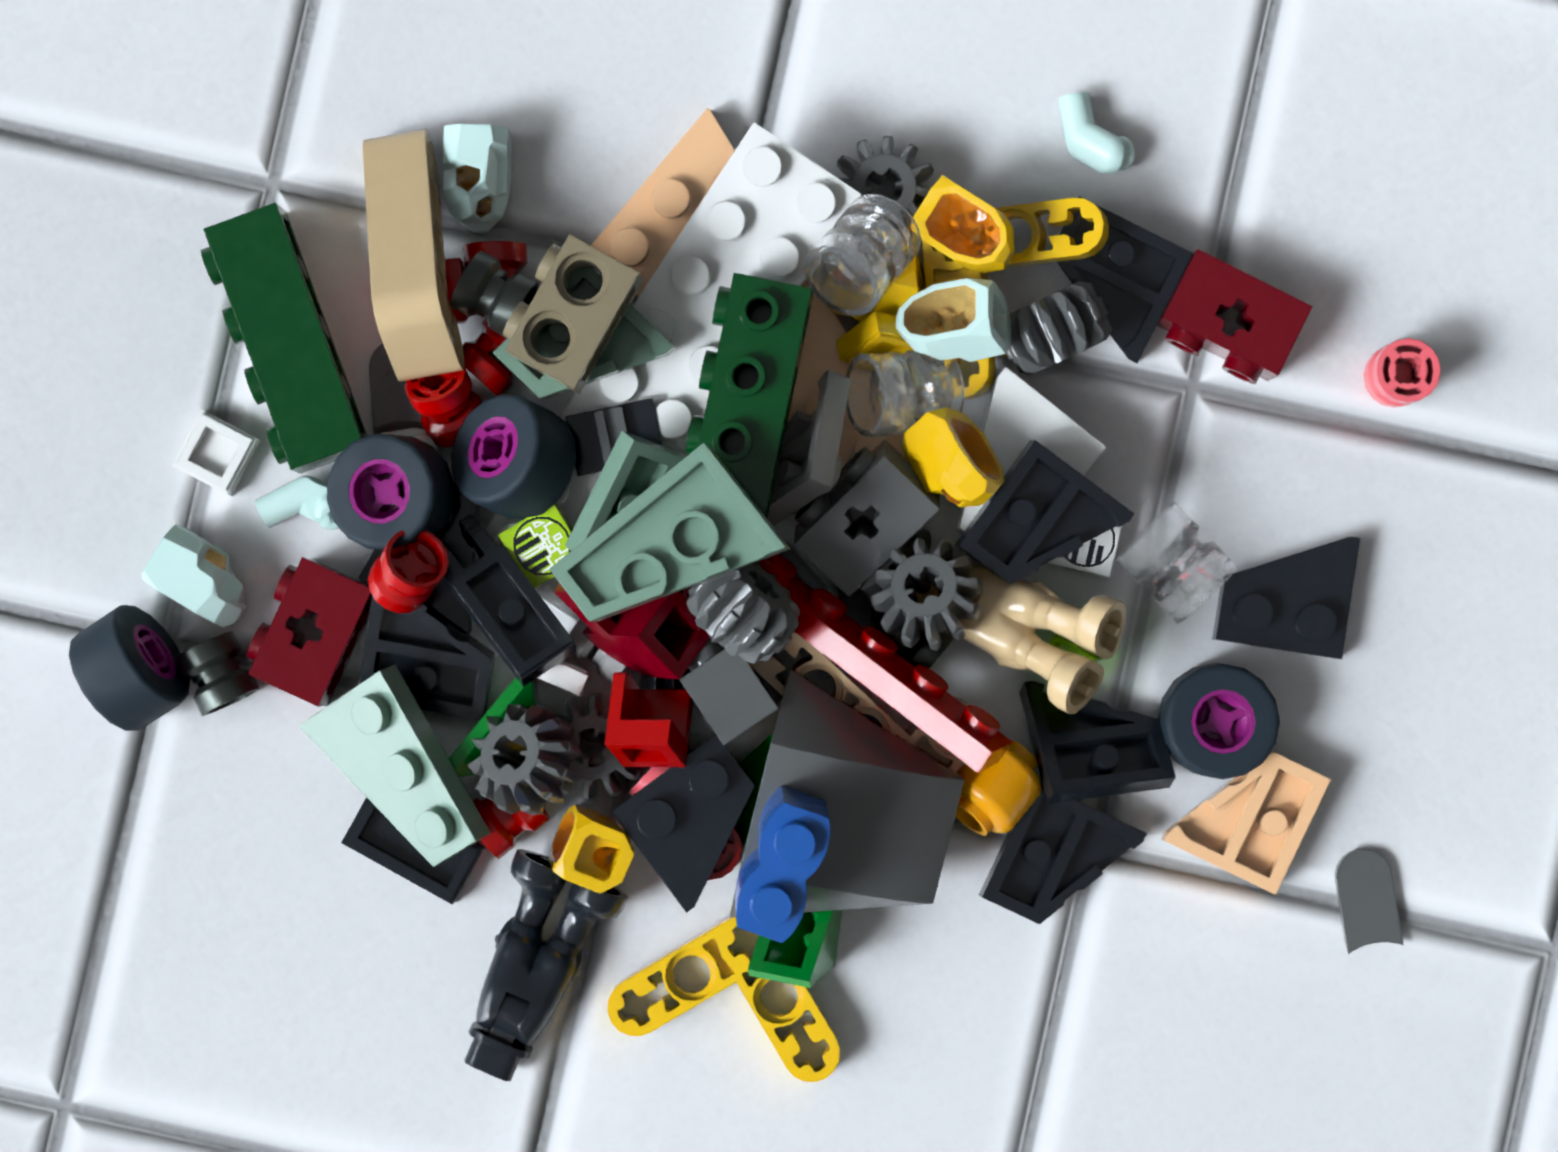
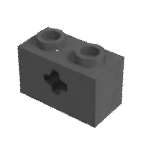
[793,439,940,597]
[680,642,779,746]

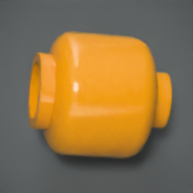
[955,740,1042,836]

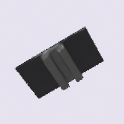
[565,398,662,476]

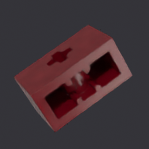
[1157,249,1313,384]
[247,557,372,707]

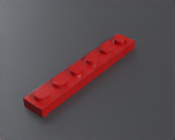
[758,554,1012,773]

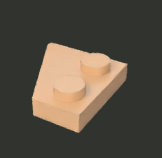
[1161,751,1331,895]

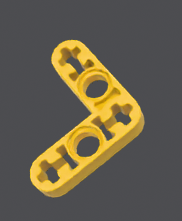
[922,198,1110,400]
[607,917,840,1082]

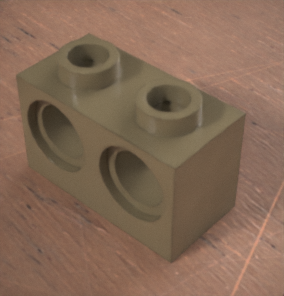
[503,234,643,394]

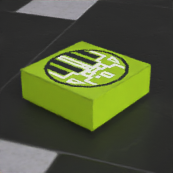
[498,502,573,588]

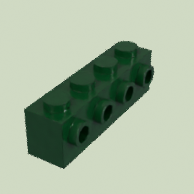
[686,273,814,518]

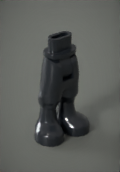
[464,849,628,1081]

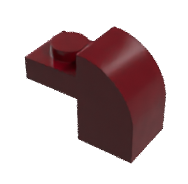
[553,583,711,680]

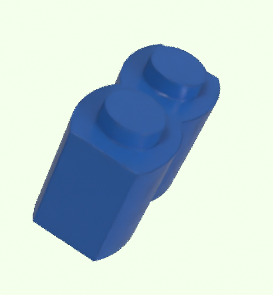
[735,786,830,943]

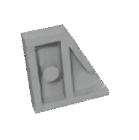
[767,370,851,526]

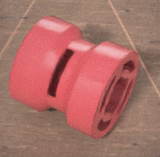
[1363,338,1441,408]

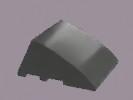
[730,668,965,918]

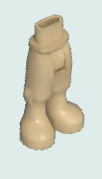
[915,553,1126,714]

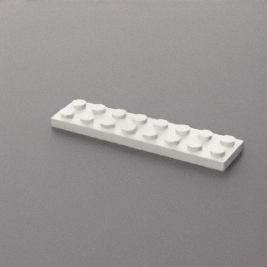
[472,122,862,621]

